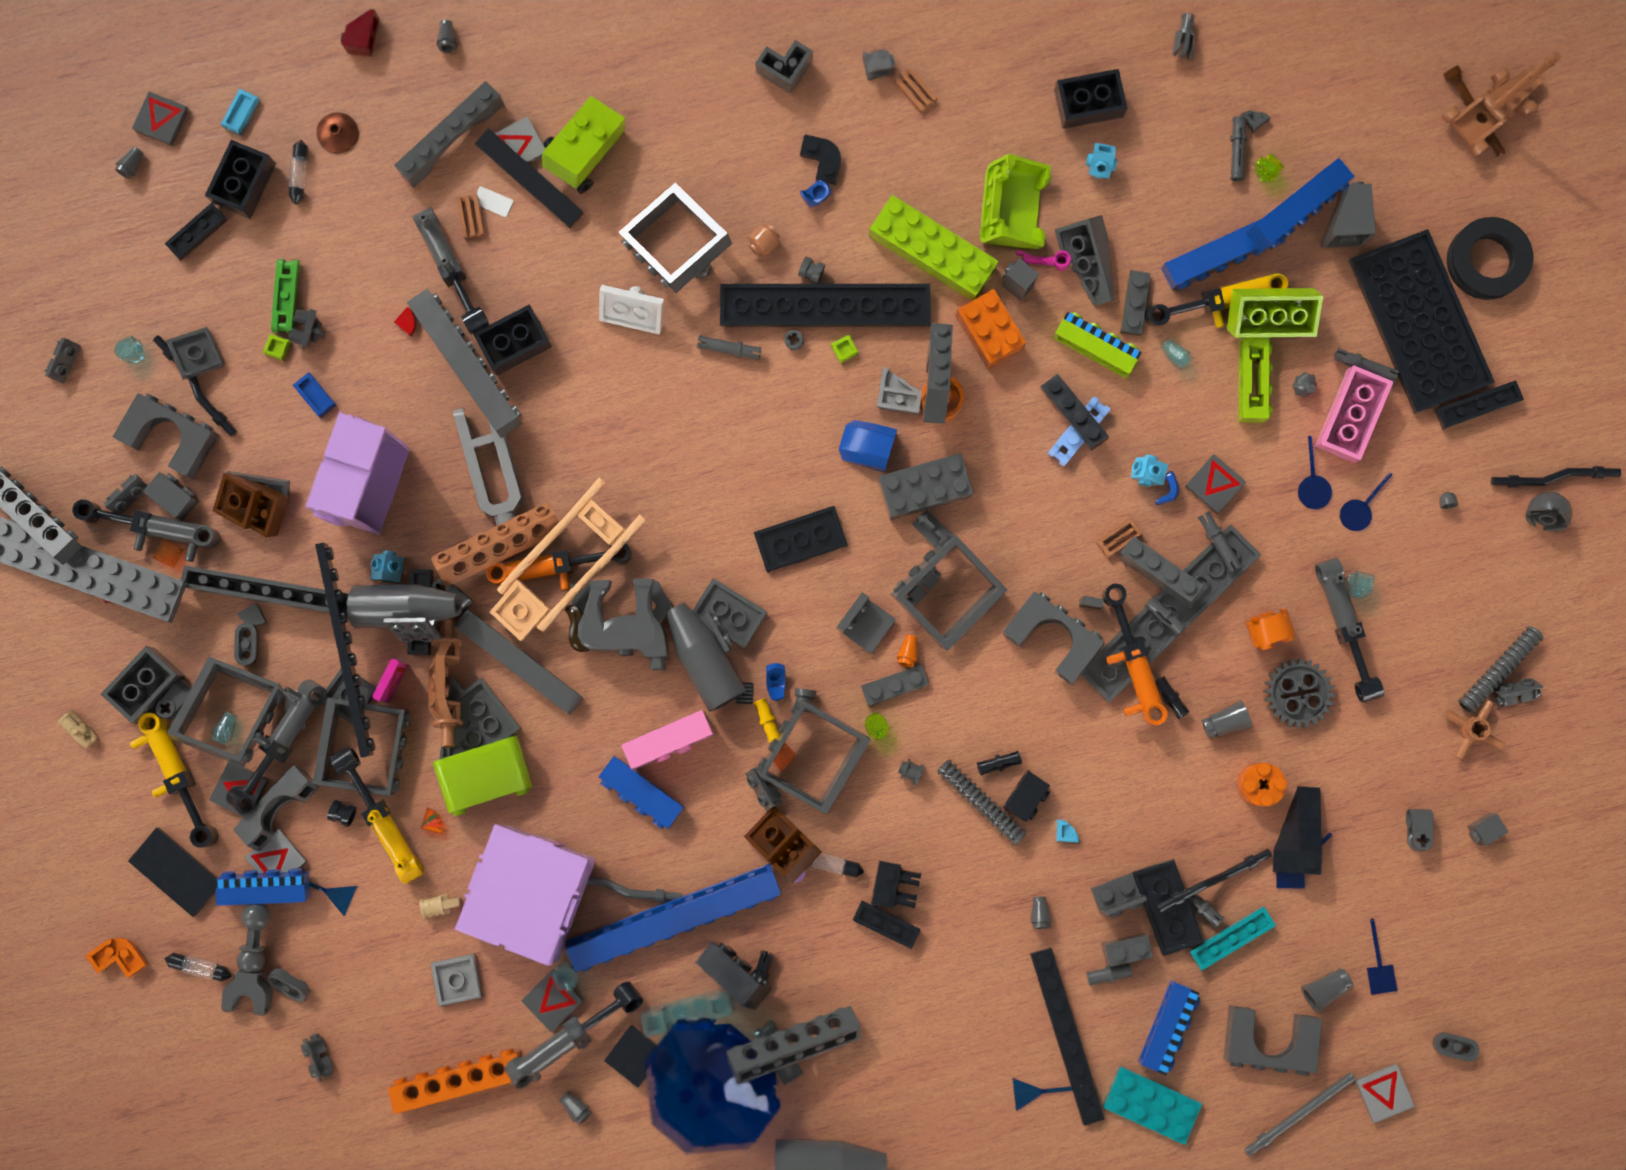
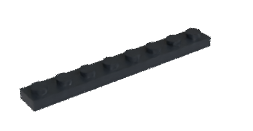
[1030,947,1105,1126]

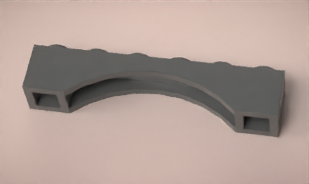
[394,81,504,188]

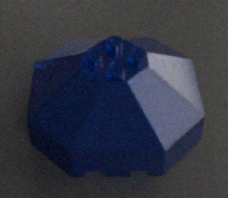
[644,1017,781,1154]

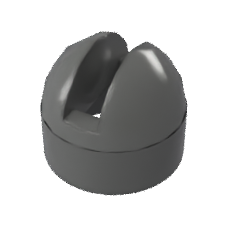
[1439,492,1458,509]

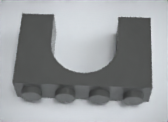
[923,323,953,424]
[113,393,218,479]
[1003,591,1104,686]
[1224,1005,1322,1076]

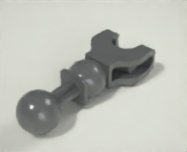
[221,904,272,1016]

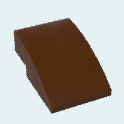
[212,472,289,538]
[744,806,822,884]

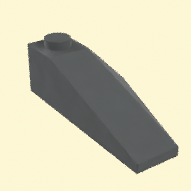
[1055,215,1114,306]

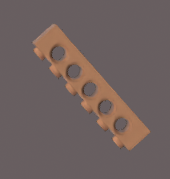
[430,502,563,588]

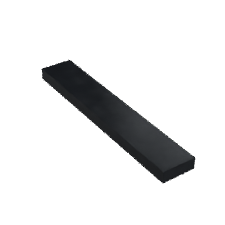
[475,128,583,228]

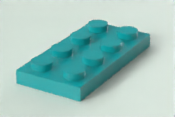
[1103,1066,1202,1145]

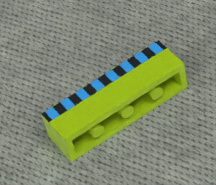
[1053,311,1142,378]

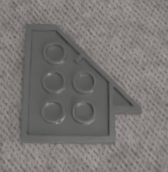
[439,677,521,760]

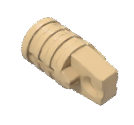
[57,710,97,748]
[420,894,461,919]

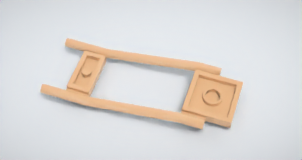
[490,477,646,641]

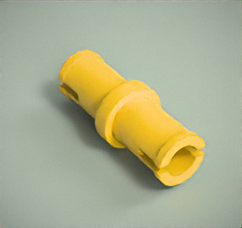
[754,698,780,743]

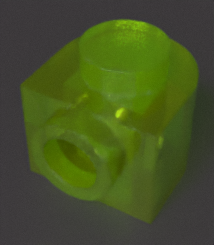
[1253,153,1284,182]
[864,713,890,740]

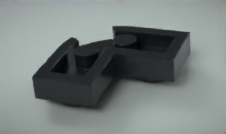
[800,134,841,185]

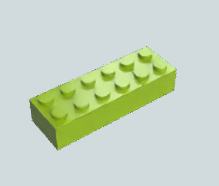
[869,195,999,301]

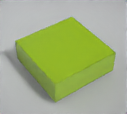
[262,334,292,361]
[830,334,859,364]

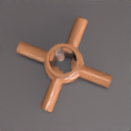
[1444,700,1506,760]

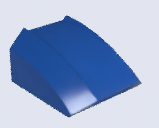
[839,420,897,473]

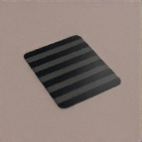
[736,682,753,704]

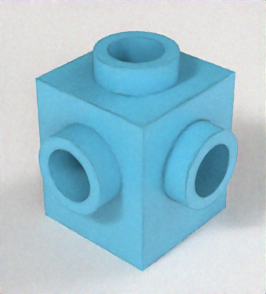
[1086,143,1118,179]
[1131,454,1168,487]
[370,550,404,583]

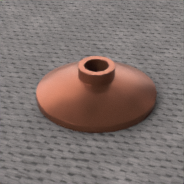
[316,112,358,153]

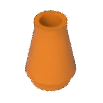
[896,634,918,668]

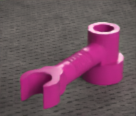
[1015,251,1071,271]

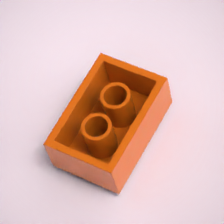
[956,289,1026,369]

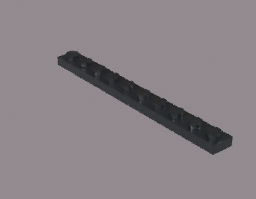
[315,542,375,758]

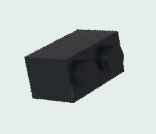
[1002,771,1050,822]

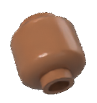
[749,225,780,256]

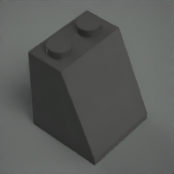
[1321,181,1375,248]

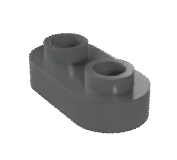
[234,623,259,666]
[267,969,310,1002]
[1433,1032,1479,1061]

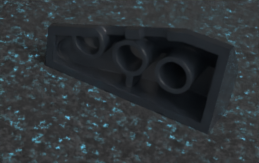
[1273,786,1322,875]

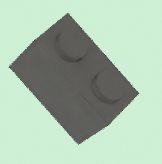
[1002,258,1039,301]
[143,472,199,521]
[1101,933,1153,967]

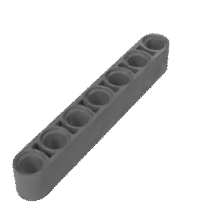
[454,609,583,715]

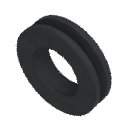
[1447,217,1533,300]

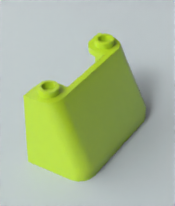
[980,154,1051,249]
[432,736,533,817]

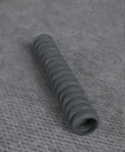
[1459,626,1544,713]
[937,759,1026,845]

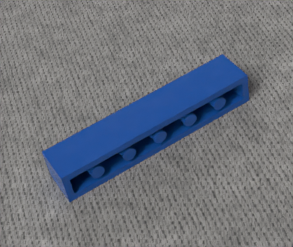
[1246,158,1355,252]
[1161,219,1286,291]

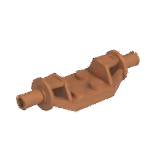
[428,619,463,748]

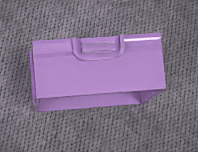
[305,411,411,536]
[455,824,596,966]

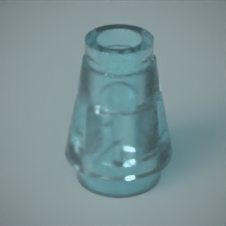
[1161,339,1193,369]
[211,712,237,745]

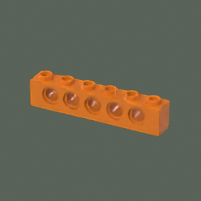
[388,1048,522,1114]

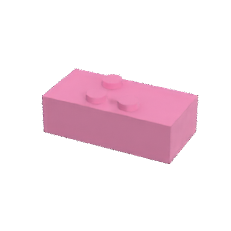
[1315,365,1393,463]
[621,710,715,770]

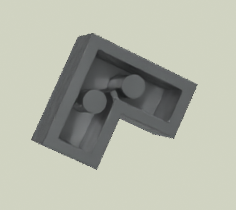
[755,40,813,94]

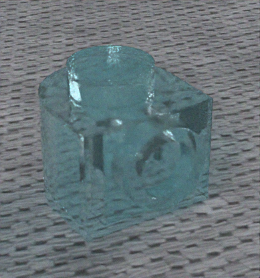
[115,336,145,364]
[1347,570,1374,599]
[553,962,580,991]

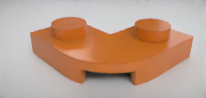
[85,938,148,978]

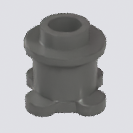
[898,759,925,785]

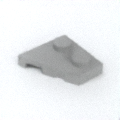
[877,367,922,414]

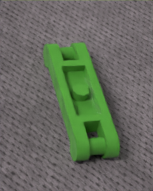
[271,259,301,333]

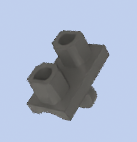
[288,309,326,349]

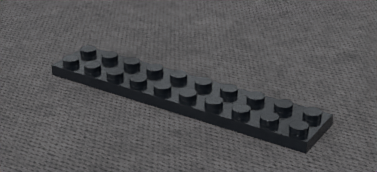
[720,284,931,327]

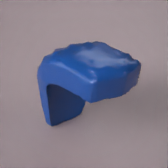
[800,180,832,207]
[1155,471,1180,505]
[766,663,785,701]

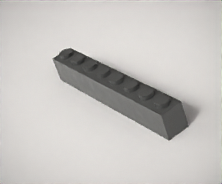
[407,288,522,438]
[181,565,349,617]

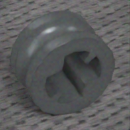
[784,330,804,350]

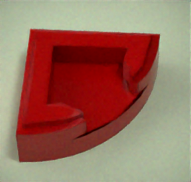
[394,306,415,336]

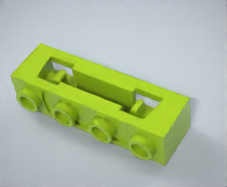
[1238,337,1272,423]

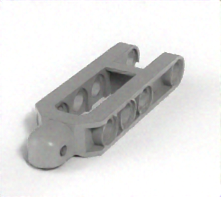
[453,408,524,526]

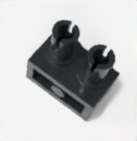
[871,860,921,909]

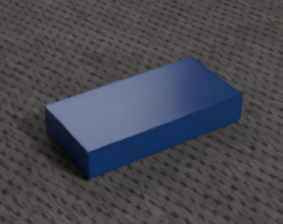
[293,372,336,418]

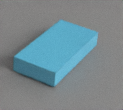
[220,89,260,135]

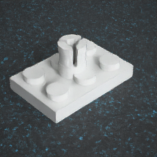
[599,285,664,335]

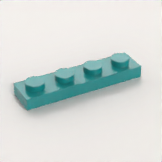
[1189,906,1276,971]

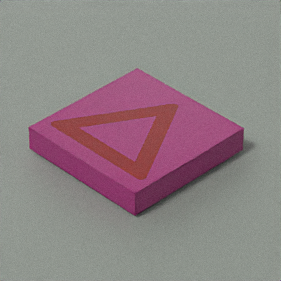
[373,658,409,703]

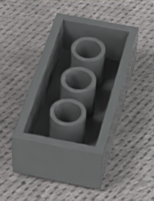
[878,453,973,520]

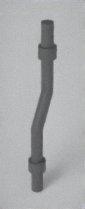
[587,877,682,903]

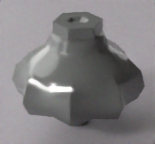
[1292,372,1318,398]

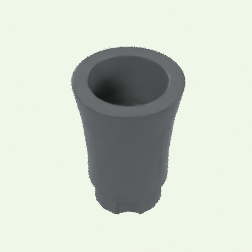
[1202,700,1252,739]
[1301,968,1354,1013]

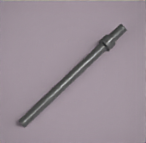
[1244,1072,1356,1157]

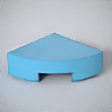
[1056,819,1079,842]

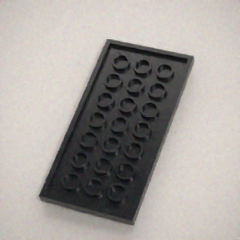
[1349,229,1495,414]

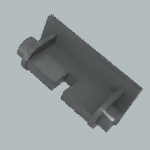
[45,337,81,384]
[104,473,148,514]
[912,510,951,548]
[905,566,941,606]
[1493,678,1543,707]
[745,767,782,811]
[301,1033,334,1081]

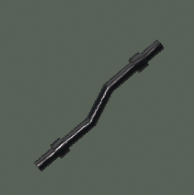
[153,335,238,437]
[1490,466,1621,488]
[1156,848,1272,913]

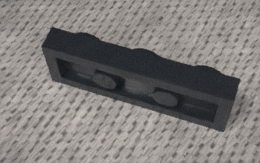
[164,202,228,261]
[852,900,921,949]

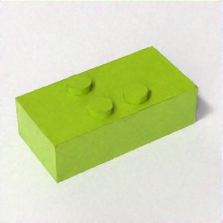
[542,96,625,189]
[1227,288,1323,338]

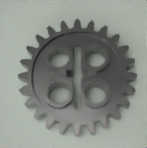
[1263,658,1335,728]

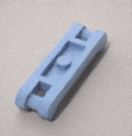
[1047,396,1111,467]

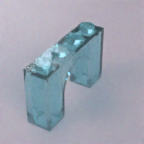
[640,988,735,1038]

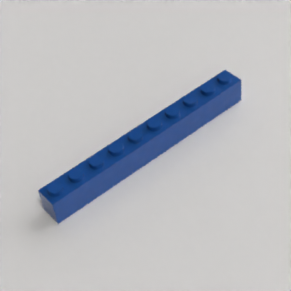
[566,864,781,972]

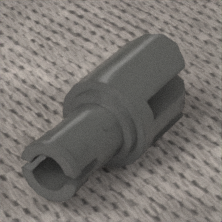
[1172,13,1196,60]

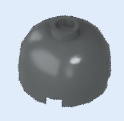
[1525,491,1573,531]

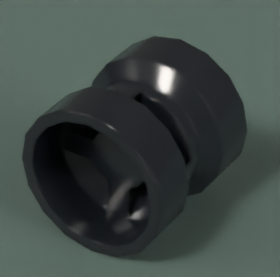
[327,800,357,827]

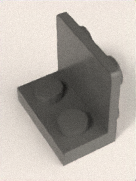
[837,592,895,653]
[1090,873,1147,918]

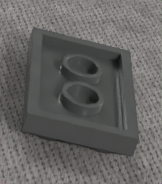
[692,578,768,649]

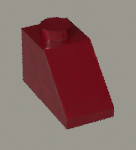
[341,9,379,57]

